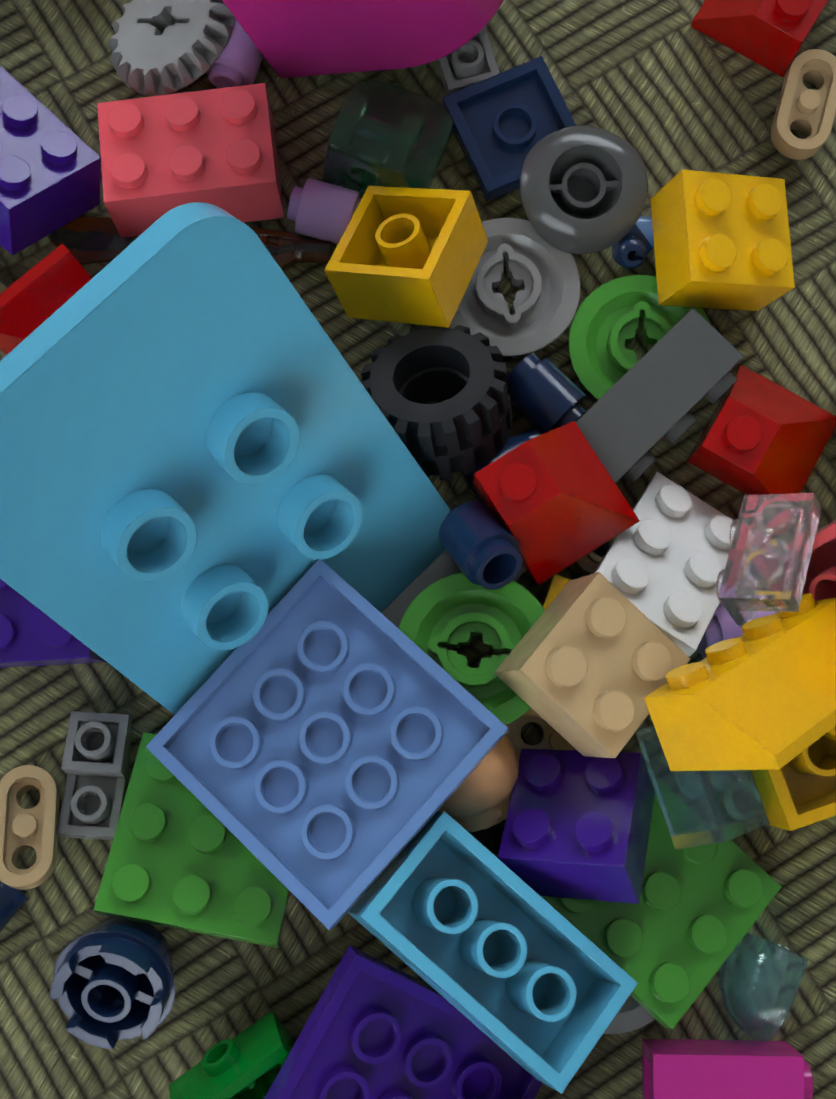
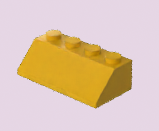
[644,593,836,771]

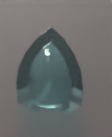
[719,932,808,1042]

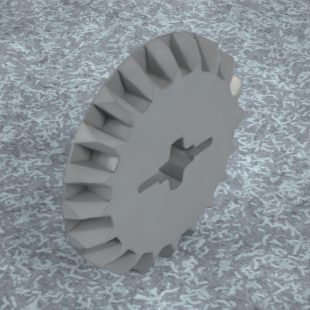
[107,0,235,96]
[450,218,581,359]

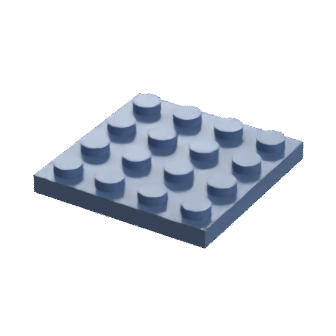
[146,560,509,930]

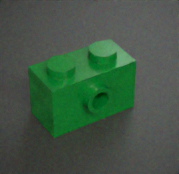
[169,1011,295,1099]

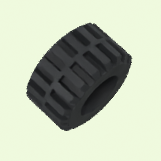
[361,325,512,481]

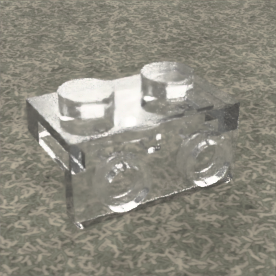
[716,493,822,626]

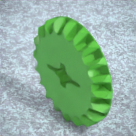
[567,275,710,402]
[398,572,545,725]

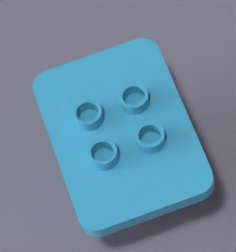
[0,202,451,715]

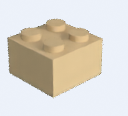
[494,572,691,758]

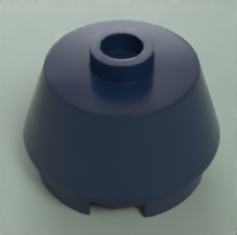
[50,918,175,1049]

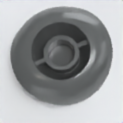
[520,125,648,254]

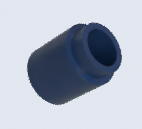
[507,353,587,434]
[439,501,522,590]

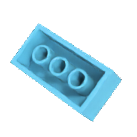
[348,811,638,1094]

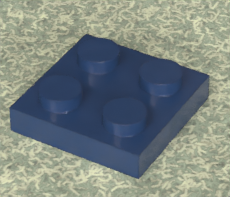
[442,56,576,201]

